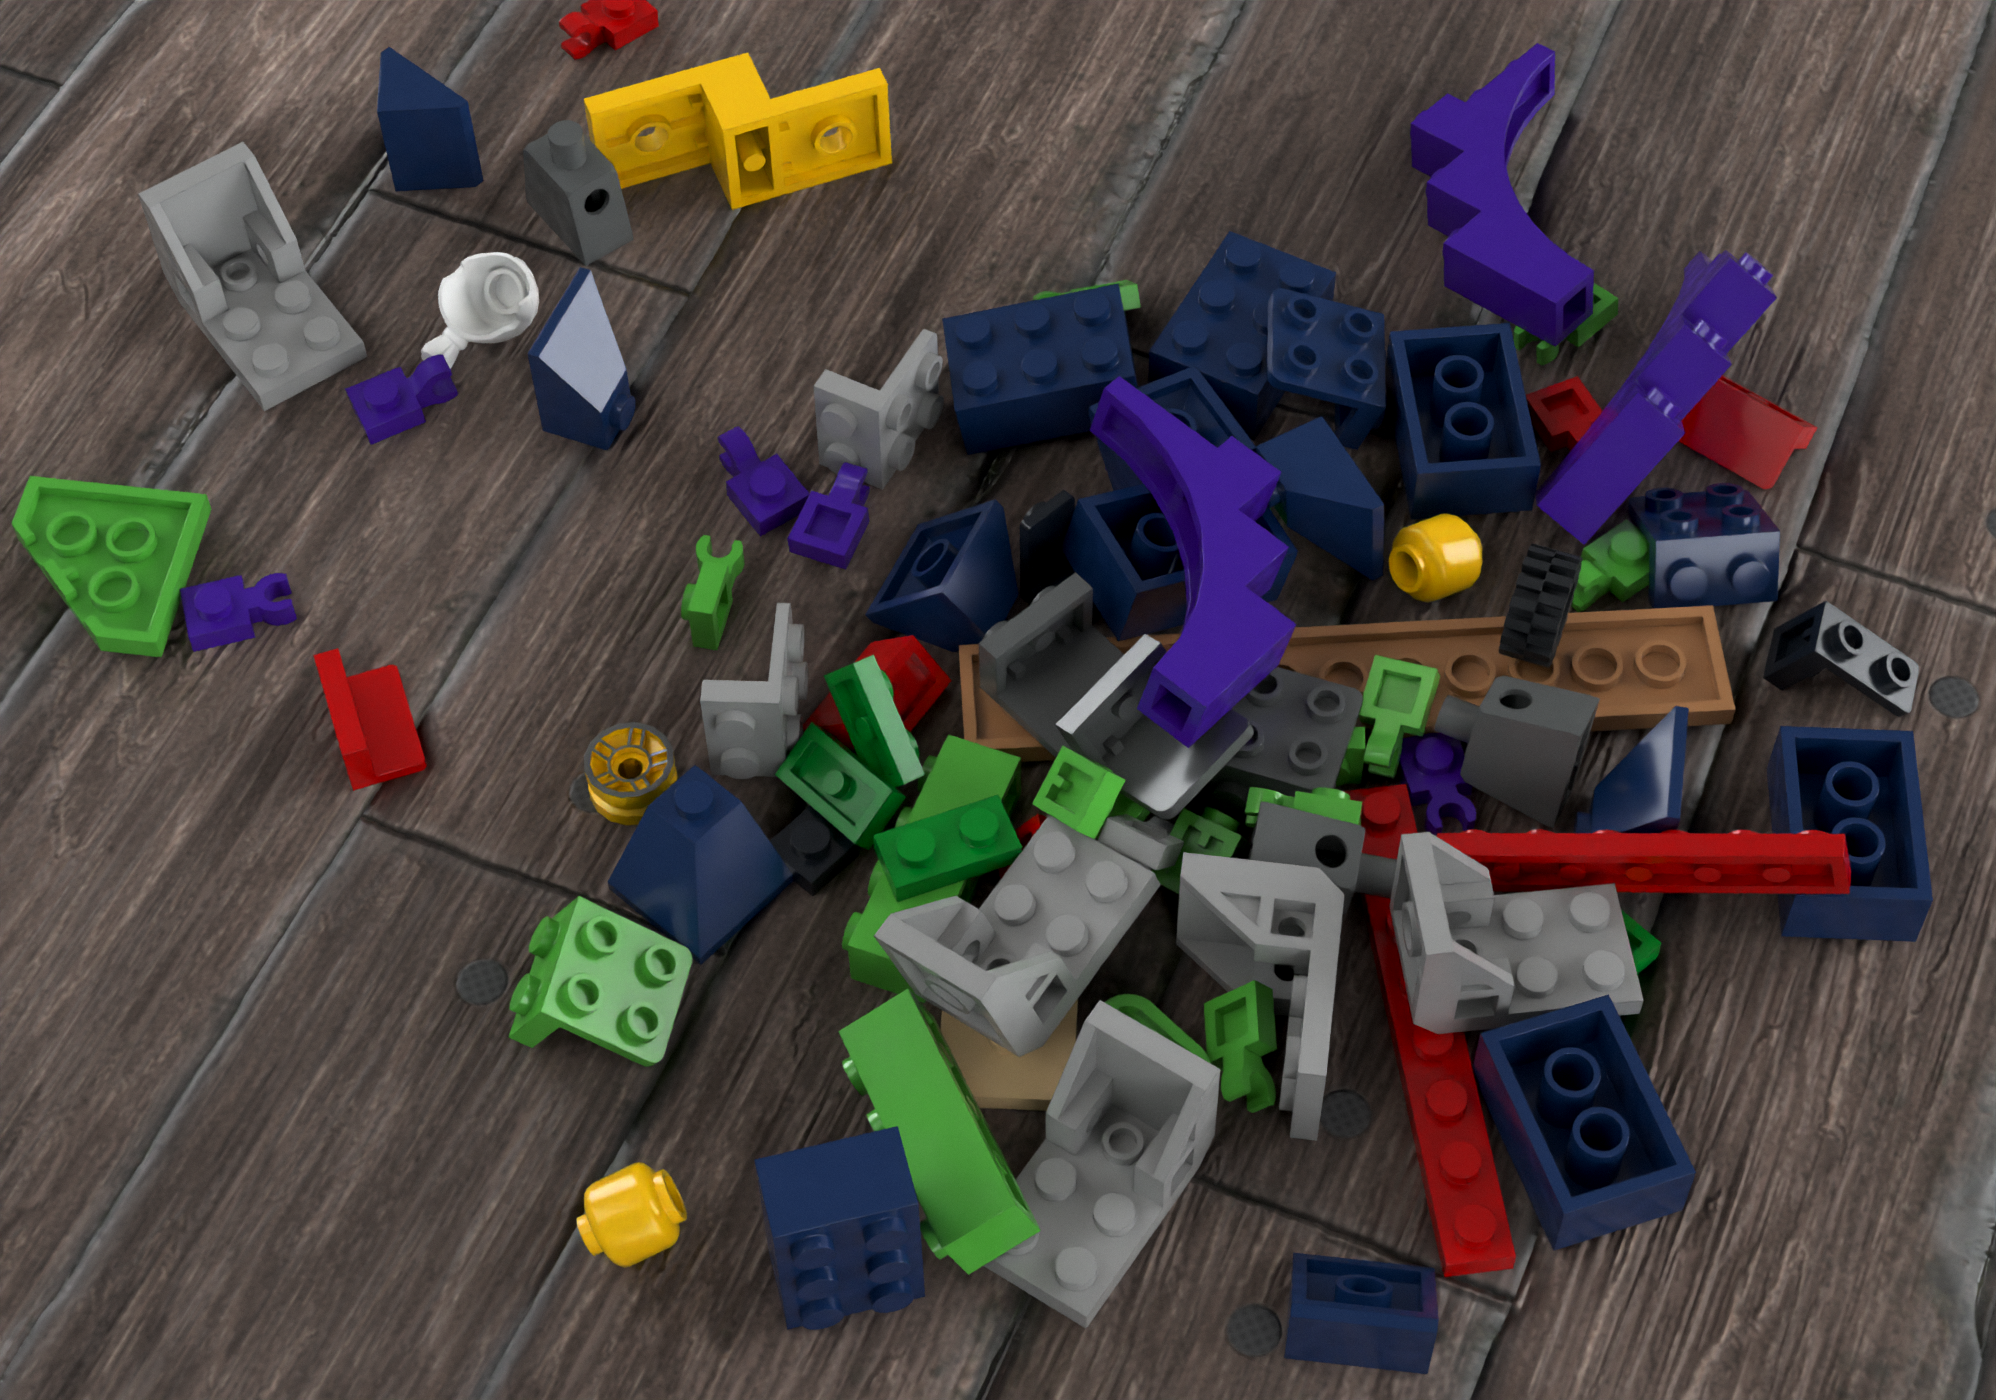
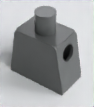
[523,120,634,266]
[1434,676,1600,828]
[1247,801,1397,914]

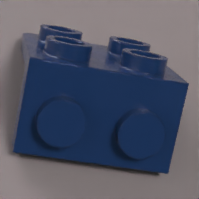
[1267,288,1387,450]
[1628,483,1780,609]

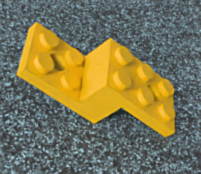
[584,52,892,210]

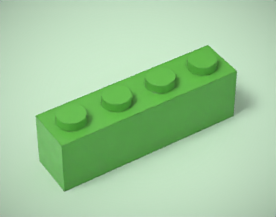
[842,734,1021,1003]
[838,989,1041,1275]

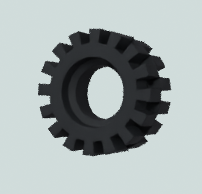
[1499,543,1583,668]

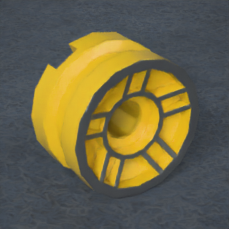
[584,722,678,826]

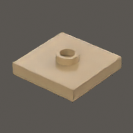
[941,999,1078,1111]

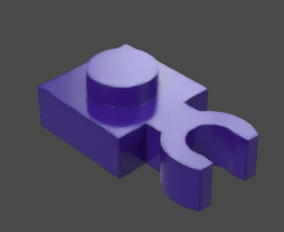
[180,573,297,652]
[1397,733,1476,836]

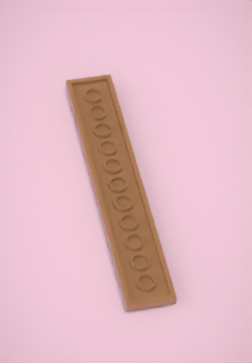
[959,605,1735,762]

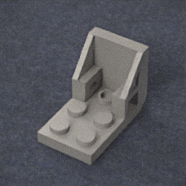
[138,142,367,411]
[874,815,1161,1057]
[1389,832,1644,1034]
[1176,852,1344,1141]
[984,1000,1221,1329]

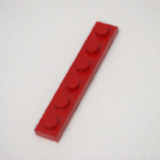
[1436,829,1851,894]

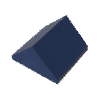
[377,47,484,191]
[1284,1252,1439,1374]

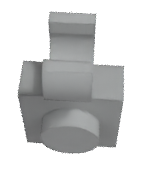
[1097,814,1184,871]

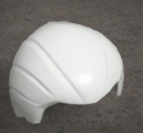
[421,252,539,369]

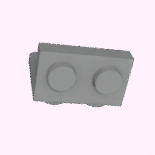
[814,329,944,490]
[700,603,808,779]

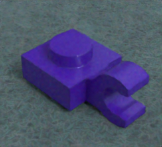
[345,355,458,445]
[717,426,810,537]
[787,462,870,570]

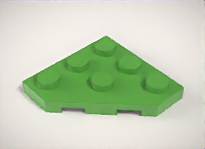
[12,476,211,657]

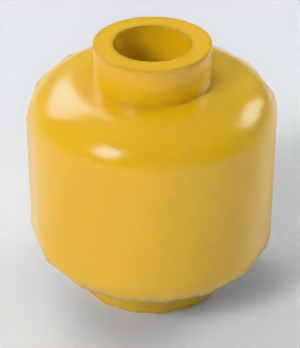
[1389,513,1483,603]
[577,1162,687,1268]

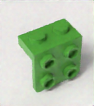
[508,896,693,1067]

